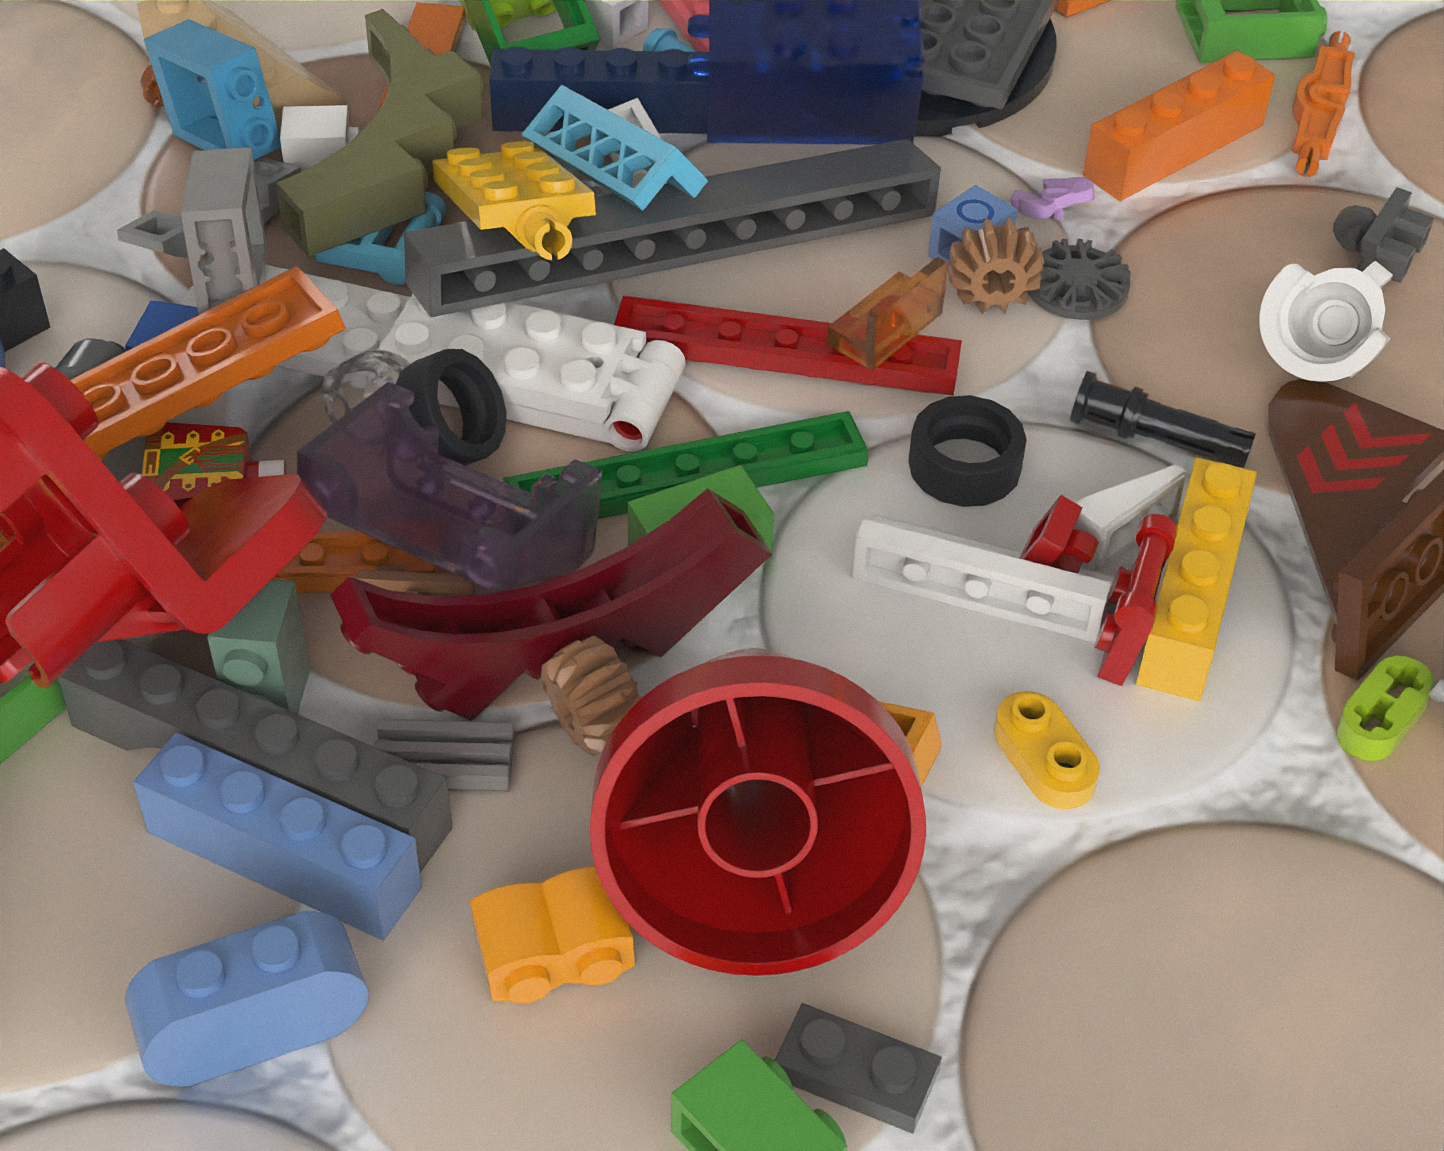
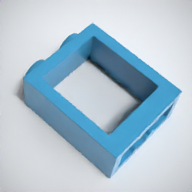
[144,19,281,161]

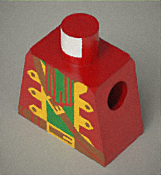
[142,422,288,507]

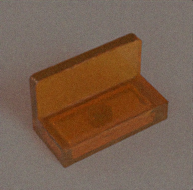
[827,257,948,370]

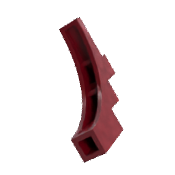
[330,488,772,721]

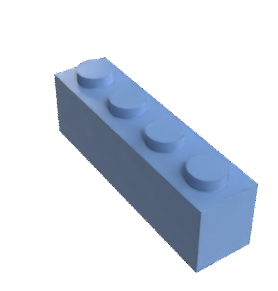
[133,732,422,941]

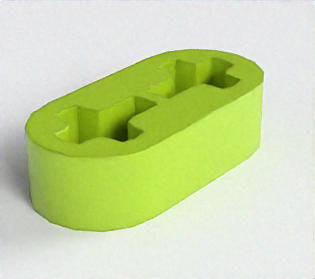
[1336,655,1435,761]

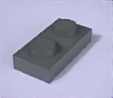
[775,1003,942,1134]

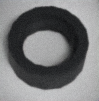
[393,349,507,470]
[908,395,1027,507]

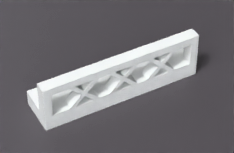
[852,515,1115,643]

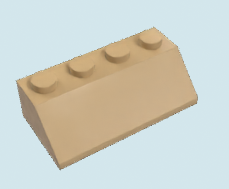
[137,0,346,134]

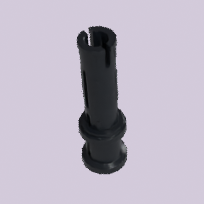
[1070,371,1256,468]

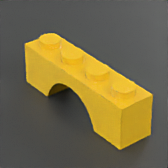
[1136,457,1257,701]

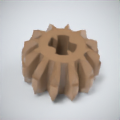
[947,217,1044,314]
[541,635,641,756]

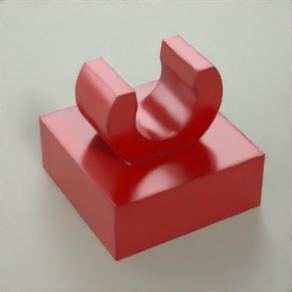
[1019,495,1099,574]

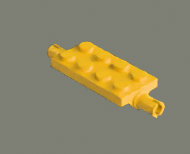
[432,141,596,260]

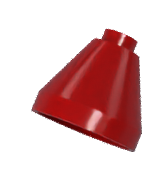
[590,648,926,976]

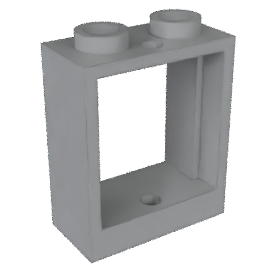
[180,147,267,315]

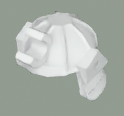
[1259,261,1393,382]

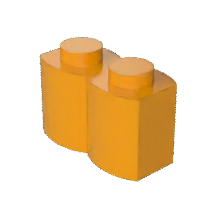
[470,866,635,1004]

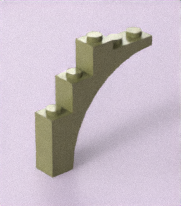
[276,9,485,257]

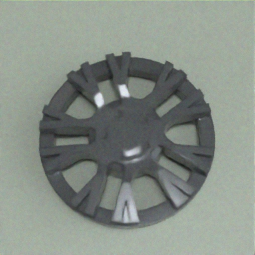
[1028,239,1131,320]

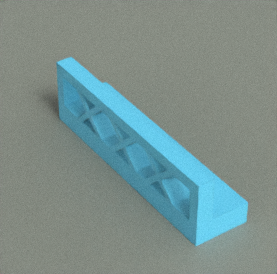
[521,85,708,211]

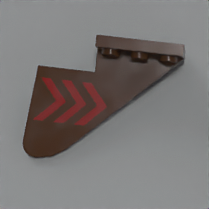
[1268,379,1444,680]

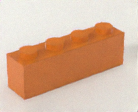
[1083,50,1275,201]

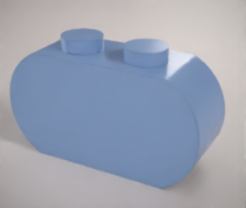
[125,911,369,1087]

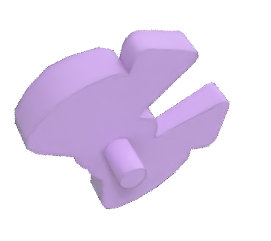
[1011,177,1095,220]

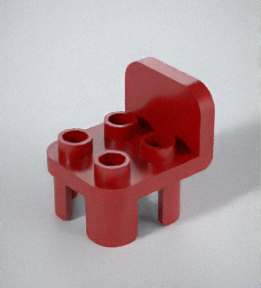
[0,362,327,688]

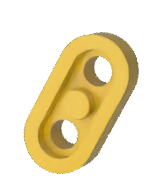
[994,691,1100,809]

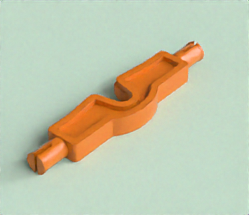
[1292,31,1355,177]

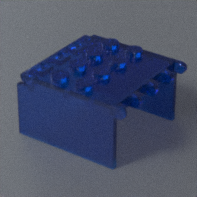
[688,0,924,145]

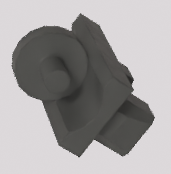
[1333,187,1434,283]

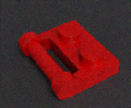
[1094,514,1178,686]

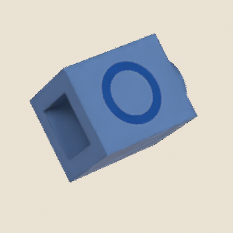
[928,185,1018,268]

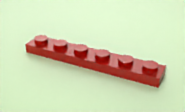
[614,295,962,396]

